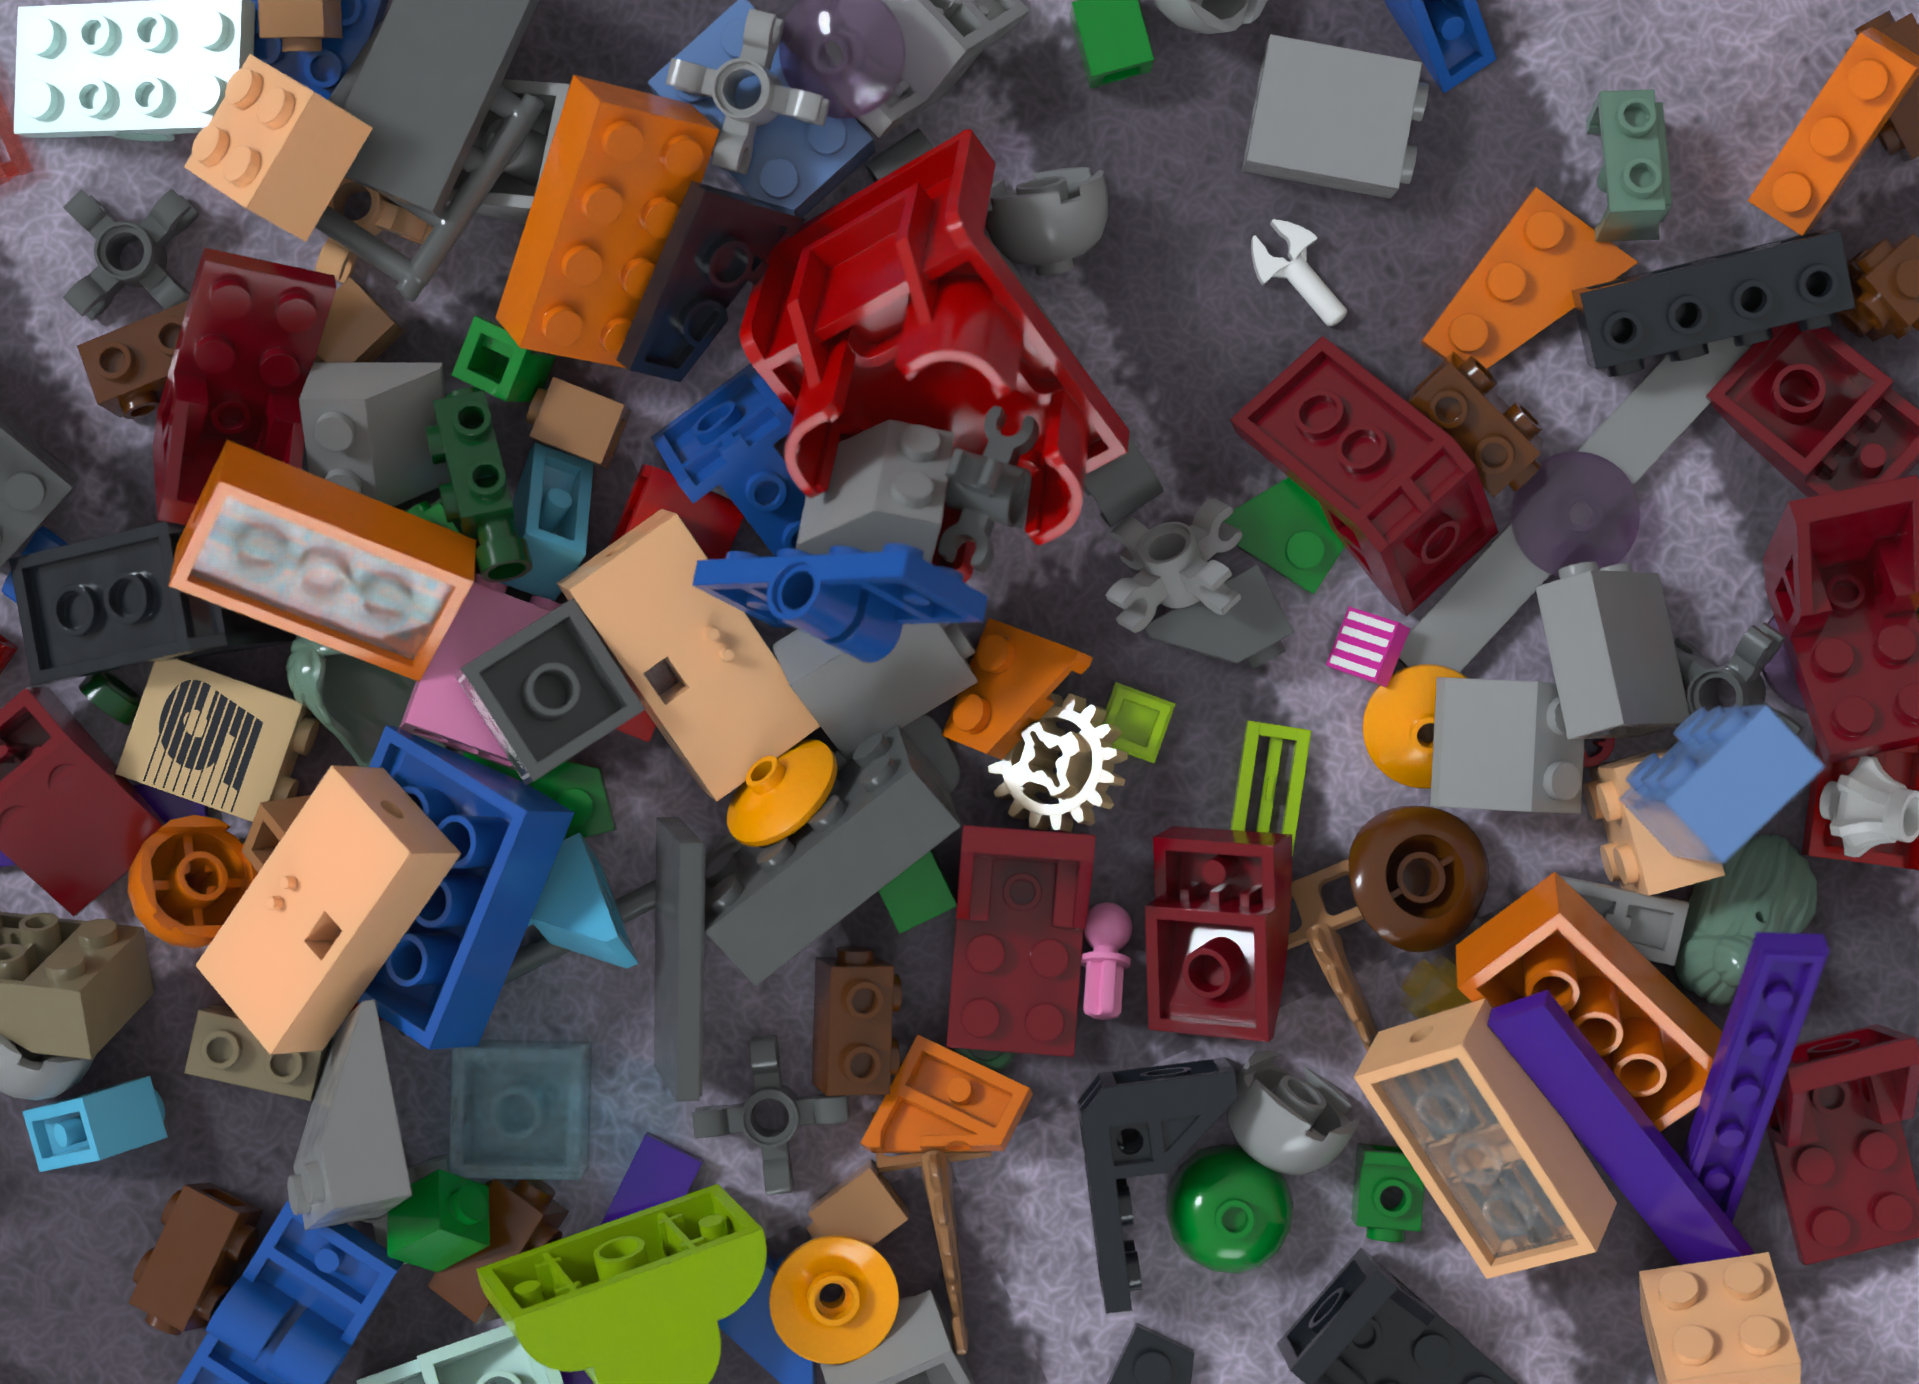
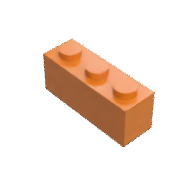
[1748,27,1919,236]

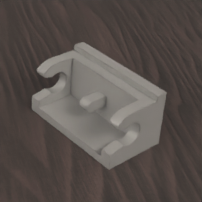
[1560,876,1689,966]

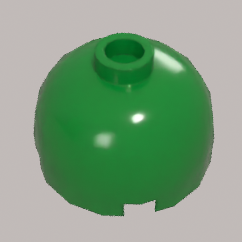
[1165,1144,1293,1274]

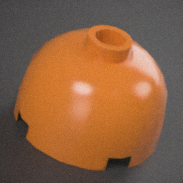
[127,815,258,949]

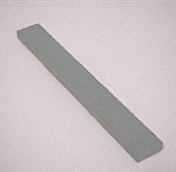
[1398,337,1753,672]

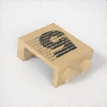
[115,659,319,822]

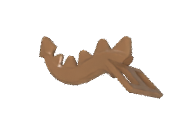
[1287,859,1378,1052]
[871,1112,992,1355]

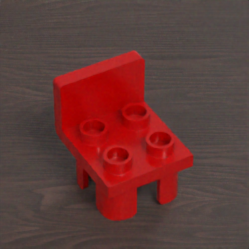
[739,129,1130,583]

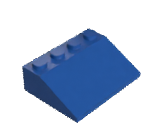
[357,725,575,1050]

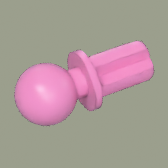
[1081,902,1133,1020]

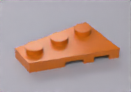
[1420,187,1639,369]

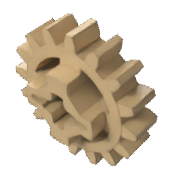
[988,693,1128,833]

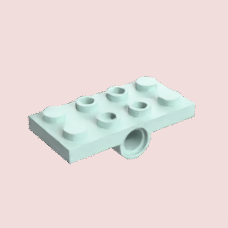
[14,0,255,142]

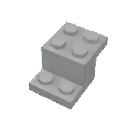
[790,0,1030,138]

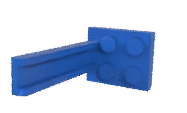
[651,363,806,557]

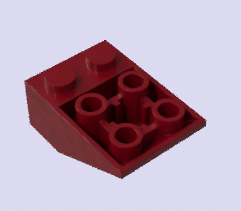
[0,687,165,917]

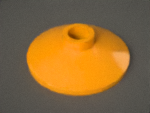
[1362,664,1468,789]
[727,739,838,847]
[769,1235,899,1364]

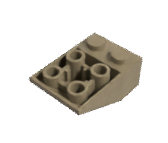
[0,911,154,1060]

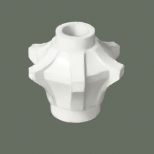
[1819,756,1919,857]

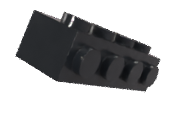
[1572,229,1856,377]

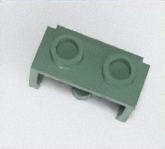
[1586,89,1673,242]

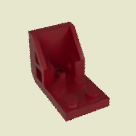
[153,247,336,525]
[1230,336,1499,617]
[1763,475,1919,764]
[946,825,1096,1057]
[1766,1024,1919,1265]

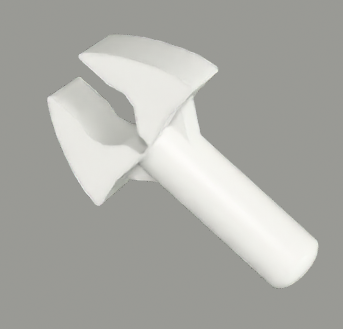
[1251,219,1347,327]

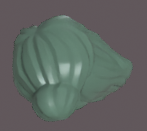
[285,635,447,767]
[1675,834,1817,1008]

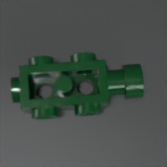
[425,387,533,583]

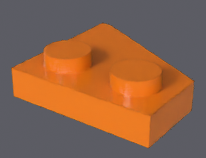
[941,618,1093,760]
[860,1034,1033,1153]

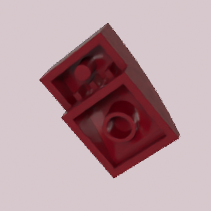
[1706,322,1919,497]
[1145,826,1292,1042]

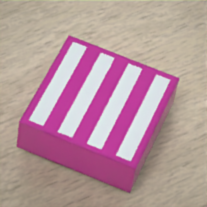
[1326,606,1411,688]

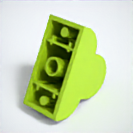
[476,1184,767,1384]

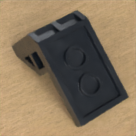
[9,521,296,685]
[1077,1057,1238,1314]
[1277,1247,1518,1384]

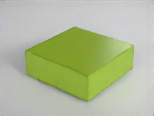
[1101,682,1176,763]

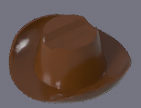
[1349,805,1489,953]

